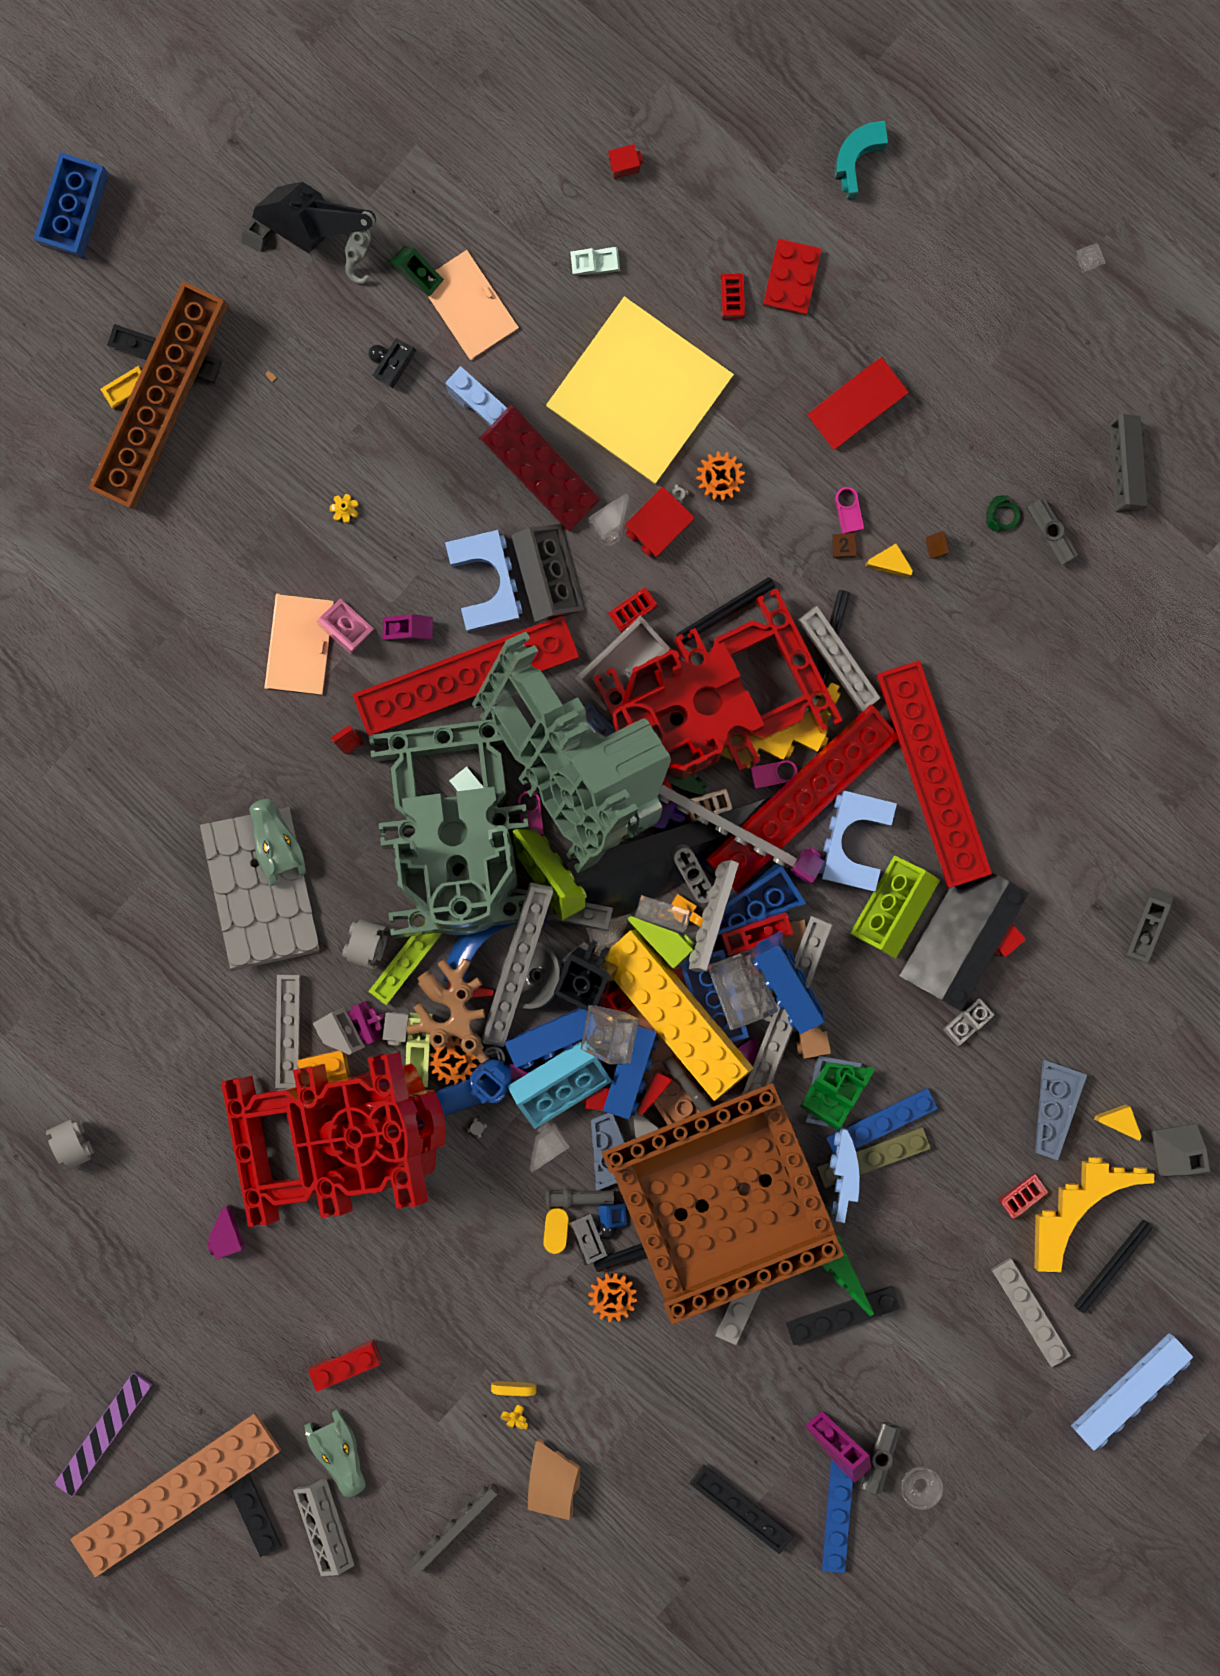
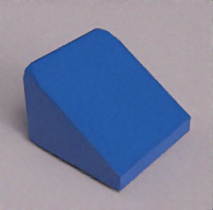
[598,1203,627,1229]

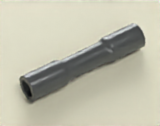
[662,1055,713,1112]

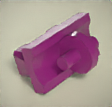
[347,1001,385,1044]

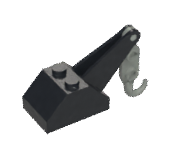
[252,182,376,284]

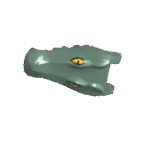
[249,799,306,886]
[304,1408,366,1498]

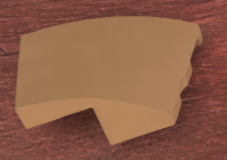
[528,1438,580,1520]

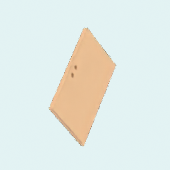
[428,250,519,361]
[265,593,334,695]

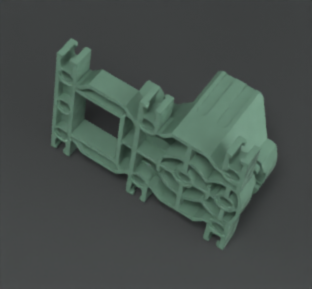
[472,631,671,873]
[369,719,529,939]

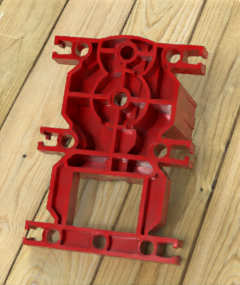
[593,589,843,809]
[221,1051,446,1227]

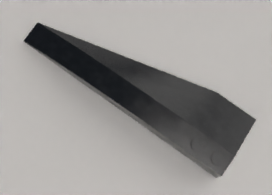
[566,797,772,919]

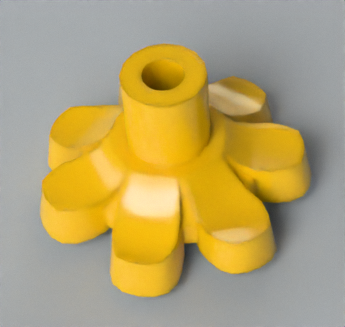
[329,494,359,523]
[500,1405,528,1430]

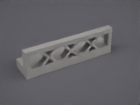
[293,1479,355,1576]

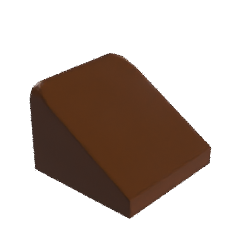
[926,531,950,559]

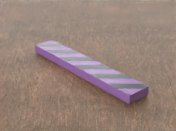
[54,1371,153,1497]

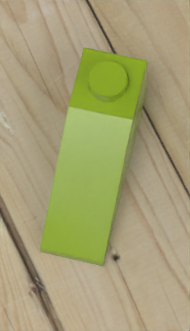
[628,916,695,970]

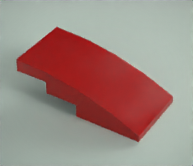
[807,357,909,450]

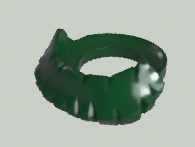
[986,495,1020,532]

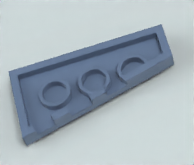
[1035,1060,1087,1160]

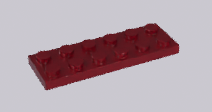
[479,405,600,532]

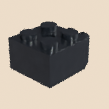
[554,940,619,1014]

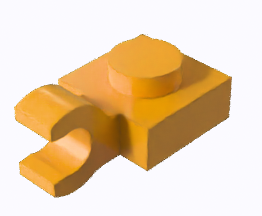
[666,894,703,927]

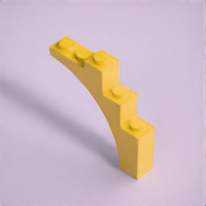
[721,683,841,769]
[1034,1157,1154,1272]

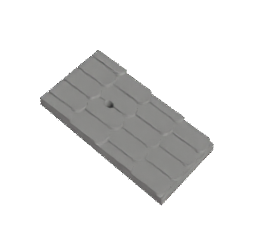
[200,807,319,971]

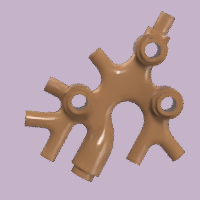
[406,958,488,1064]

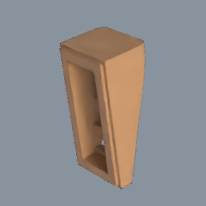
[683,788,733,824]

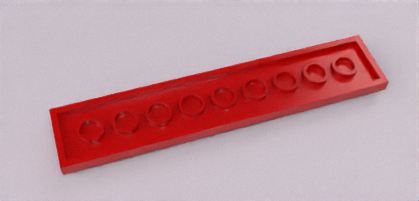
[352,615,579,737]
[876,660,992,888]
[706,704,898,892]

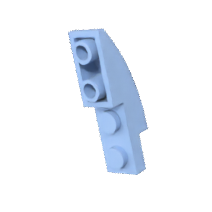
[830,1127,860,1223]

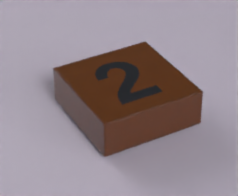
[832,533,856,558]

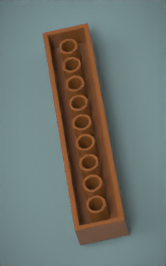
[88,281,229,510]

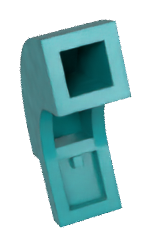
[835,121,888,200]

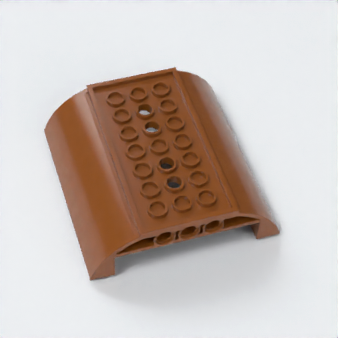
[601,1083,844,1325]

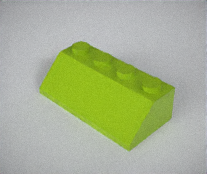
[513,829,587,920]
[850,855,940,959]

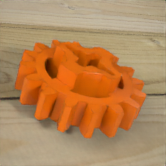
[696,451,745,502]
[429,1036,477,1084]
[588,1272,637,1322]

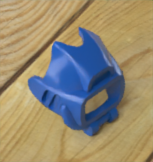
[470,1060,513,1104]

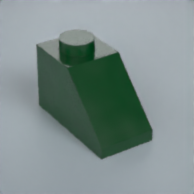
[389,246,444,296]

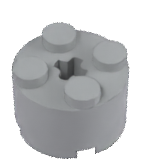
[342,919,388,970]
[46,1119,94,1172]

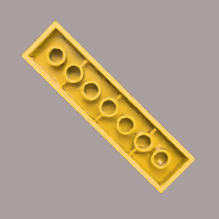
[606,929,754,1101]

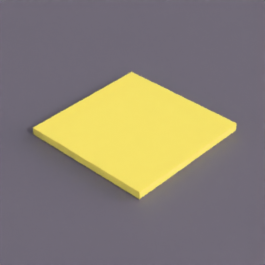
[546,296,734,484]

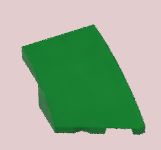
[799,1062,875,1130]

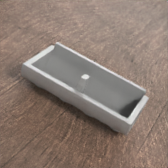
[574,616,670,710]

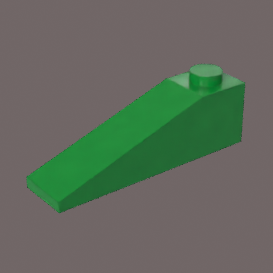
[821,1233,874,1317]

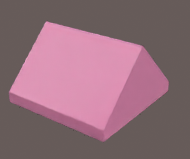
[317,598,374,654]

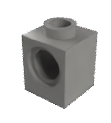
[383,1011,409,1046]

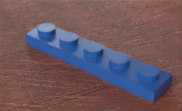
[826,1088,938,1155]
[821,1459,853,1573]

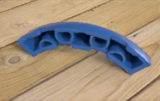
[443,911,517,982]
[423,1064,509,1123]

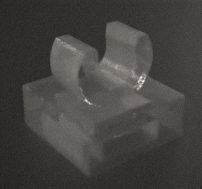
[1075,243,1106,274]

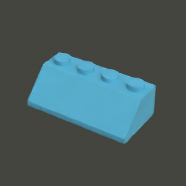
[507,1039,612,1129]

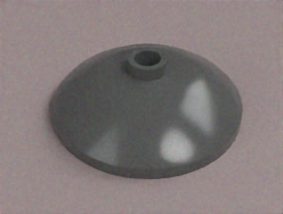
[501,941,562,1009]

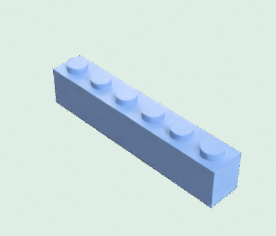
[1071,1333,1193,1450]

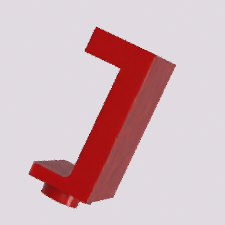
[624,486,695,559]

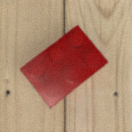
[763,239,822,316]

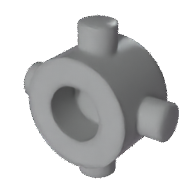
[671,485,688,504]
[467,1118,487,1138]

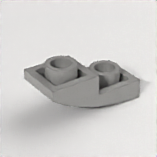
[943,998,994,1046]

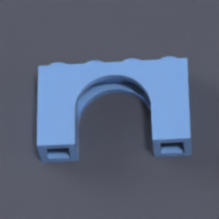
[445,366,507,426]
[445,530,523,633]
[818,791,897,892]

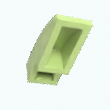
[406,1013,433,1087]

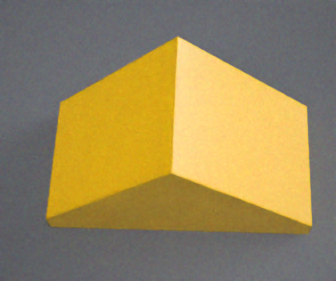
[865,544,913,578]
[1094,1104,1141,1141]

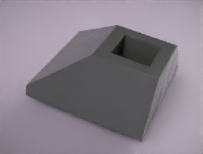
[1151,1123,1210,1176]

